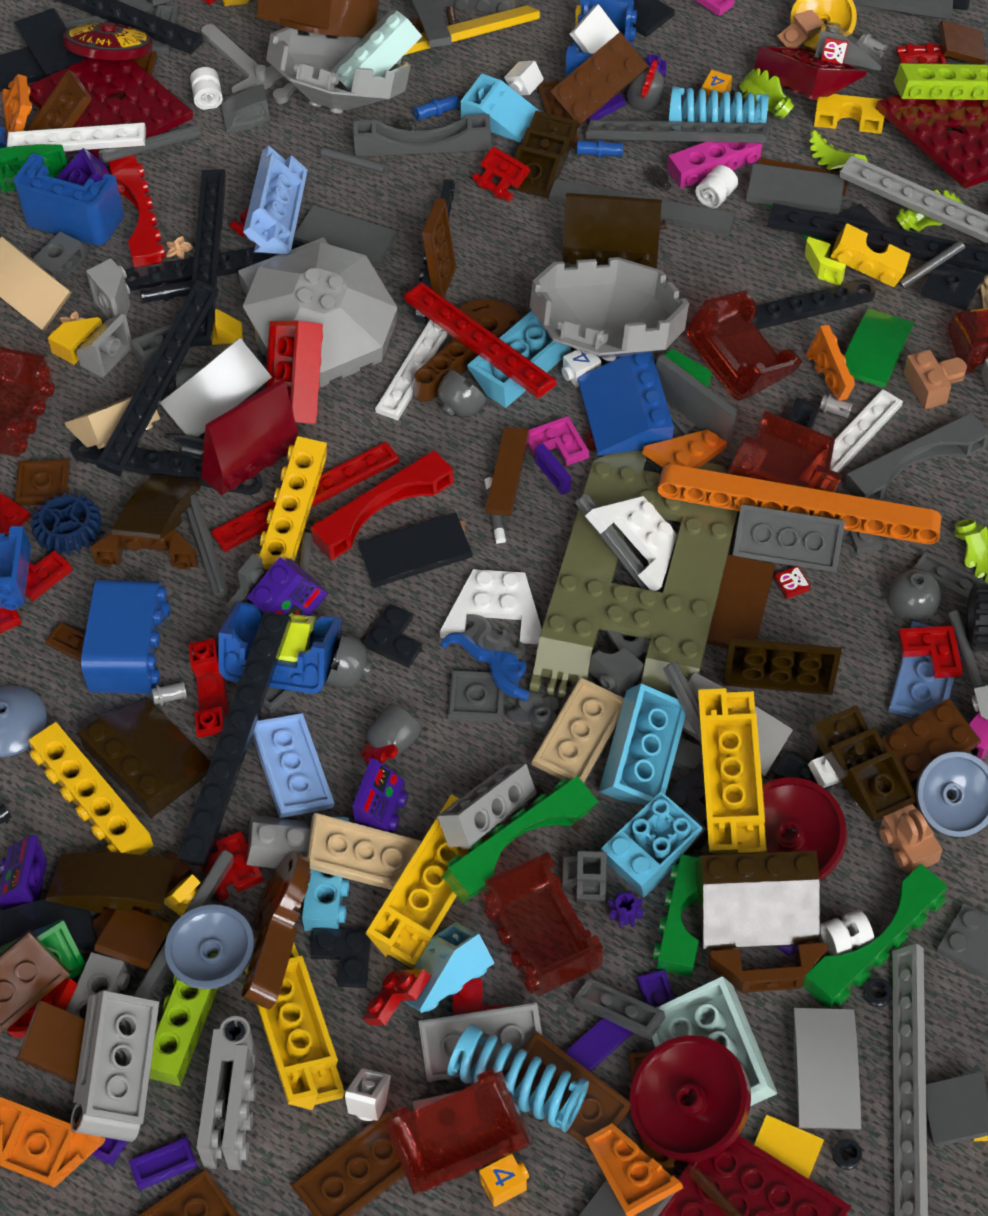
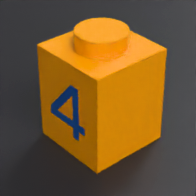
[702,70,732,108]
[479,1154,529,1207]

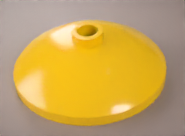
[790,0,857,50]

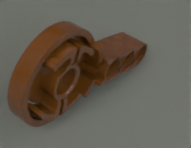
[414,299,522,402]
[241,850,311,1010]

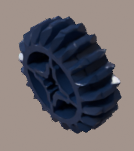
[31,492,102,557]

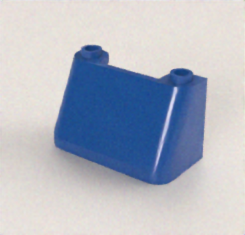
[219,602,341,694]

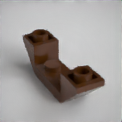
[91,529,198,569]
[708,941,828,993]

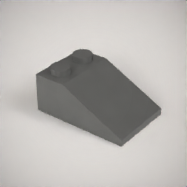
[815,21,882,71]

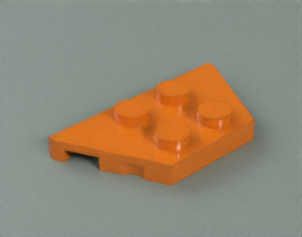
[2,74,32,140]
[0,1097,106,1188]

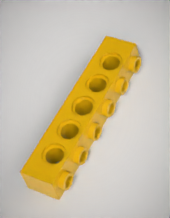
[255,436,327,574]
[28,722,154,855]

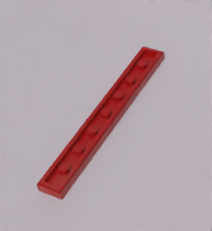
[404,282,556,399]
[211,442,400,553]

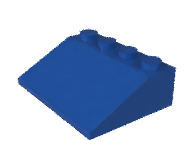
[577,352,674,456]

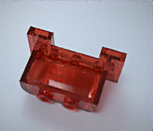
[726,410,842,492]

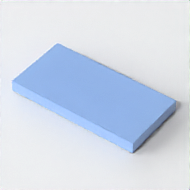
[252,713,334,818]

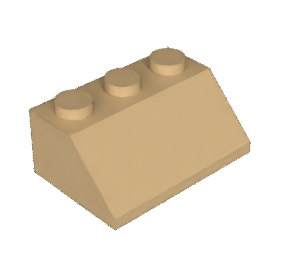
[64,396,160,449]

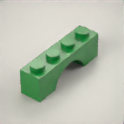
[653,854,699,978]

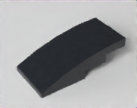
[0,898,97,950]

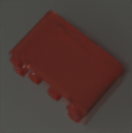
[0,347,55,457]
[483,852,603,997]

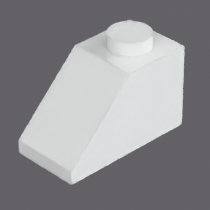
[345,1068,391,1121]

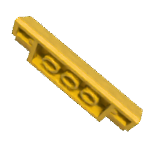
[698,688,767,855]
[366,794,497,969]
[245,938,345,1110]

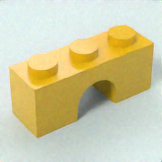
[814,94,884,134]
[830,223,910,287]

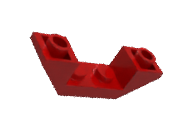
[189,638,229,738]

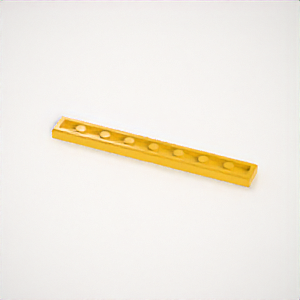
[404,5,540,55]

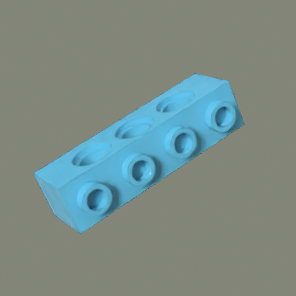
[302,817,349,931]

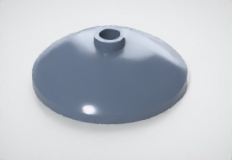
[0,685,47,757]
[916,752,988,837]
[165,905,255,989]

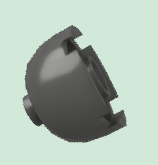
[437,370,487,417]
[887,568,941,622]
[325,633,372,688]

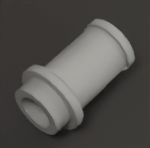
[859,34,887,58]
[820,394,853,419]
[151,681,187,706]

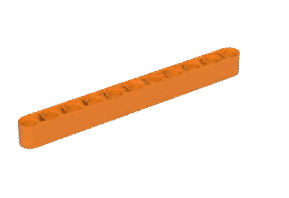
[658,464,942,544]

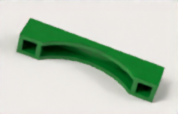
[442,775,599,904]
[803,864,948,1009]

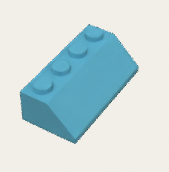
[468,311,571,408]
[599,684,686,805]

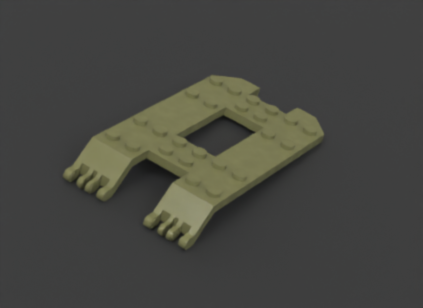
[529,450,738,699]

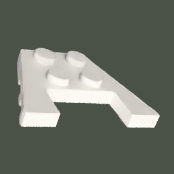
[585,496,678,591]
[440,569,542,644]

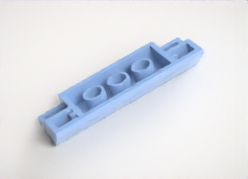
[243,145,308,254]

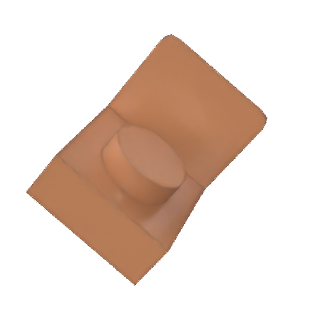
[777,9,824,48]

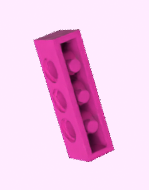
[667,142,762,189]

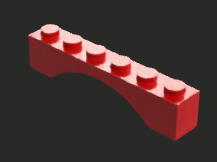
[109,155,166,268]
[311,450,454,561]

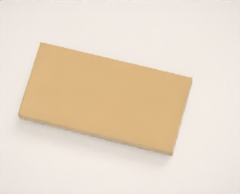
[531,677,624,783]
[306,813,422,890]

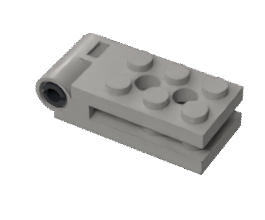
[71,990,159,1142]
[197,1016,257,1170]

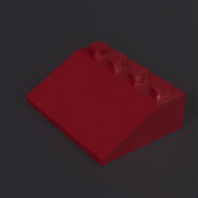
[754,46,867,100]
[201,379,298,495]

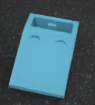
[460,74,541,143]
[601,791,702,898]
[403,922,494,1013]

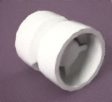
[190,67,223,110]
[695,165,738,209]
[820,909,874,956]

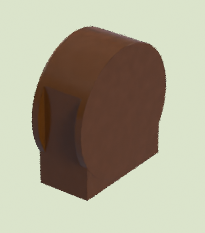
[257,0,379,37]

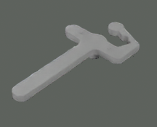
[201,24,297,104]

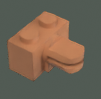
[903,349,967,410]
[879,804,943,875]

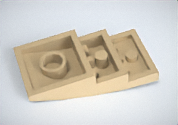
[0,237,72,330]

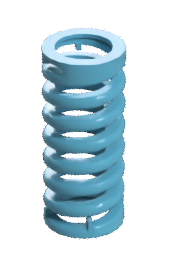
[669,86,769,123]
[447,1024,589,1132]

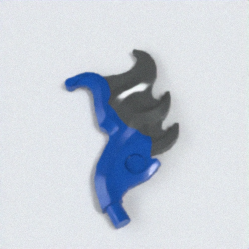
[441,614,531,702]

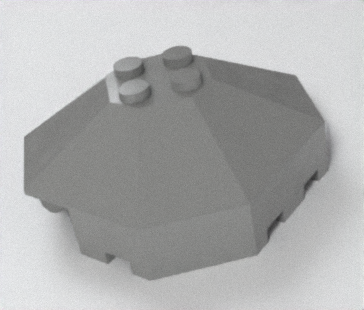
[266,27,411,113]
[243,242,397,388]
[530,257,689,361]

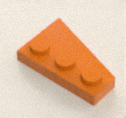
[806,325,855,401]
[642,429,727,469]
[585,1124,683,1216]

